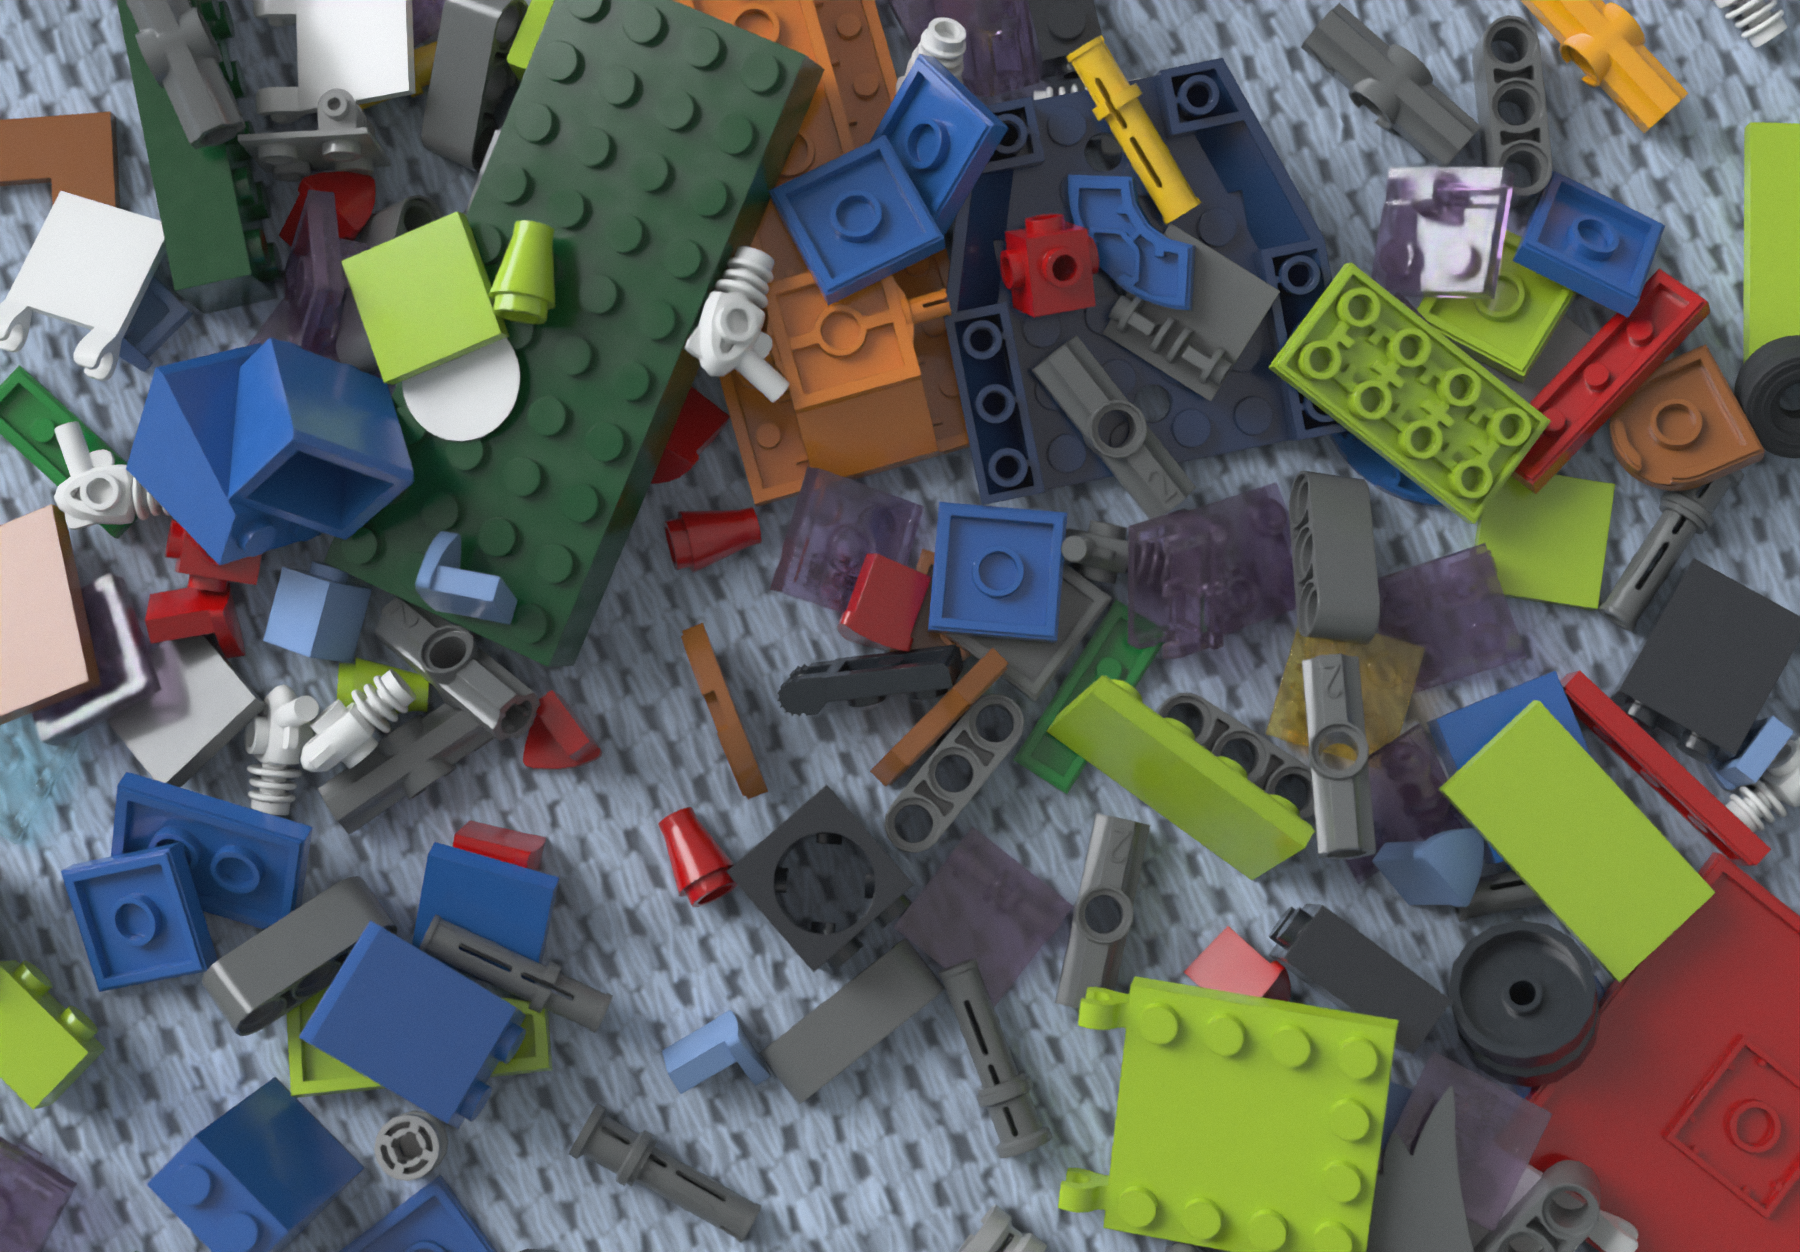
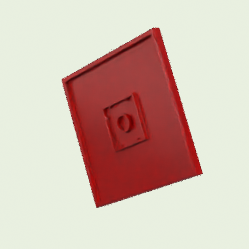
[1492,852,1800,1252]

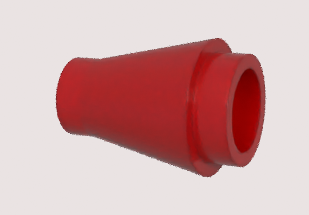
[664,507,762,573]
[658,807,737,907]

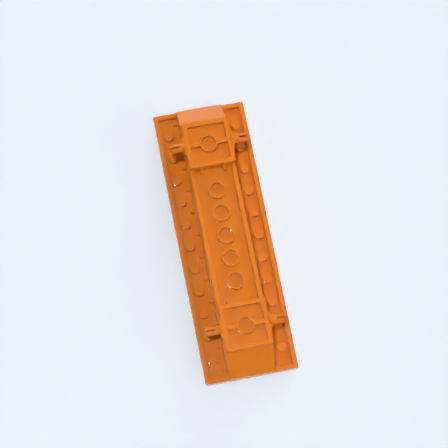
[674,0,970,507]

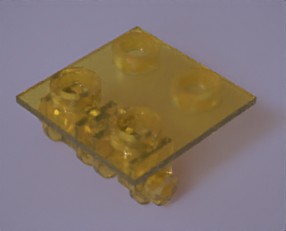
[1265,625,1425,771]

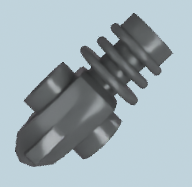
[1061,520,1182,587]

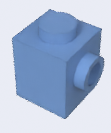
[263,560,372,663]

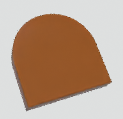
[1609,344,1765,491]

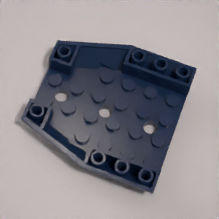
[943,58,1348,505]

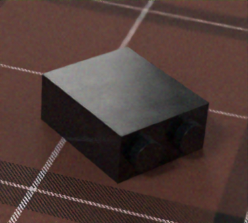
[1610,558,1800,764]
[1269,904,1452,1054]

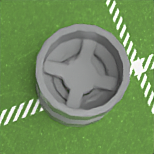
[374,1110,448,1181]
[958,1204,1047,1252]

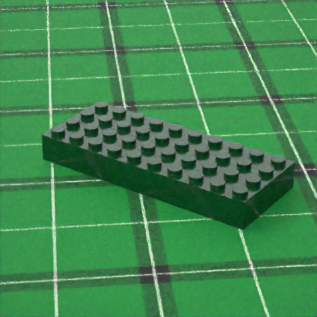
[324,0,825,667]

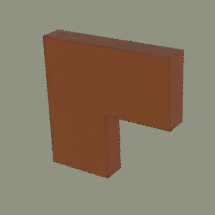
[0,111,121,209]

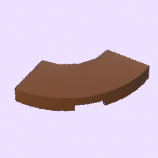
[681,623,768,800]
[870,648,1009,787]

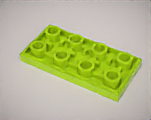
[1743,122,1800,364]
[1268,262,1551,524]
[1046,675,1315,880]
[1439,700,1716,982]

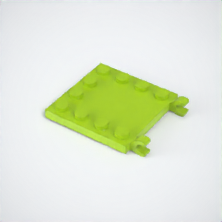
[1058,976,1398,1252]

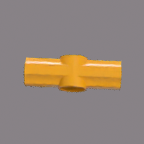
[1520,0,1689,134]

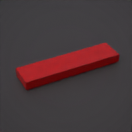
[1511,268,1711,494]
[1560,670,1771,866]

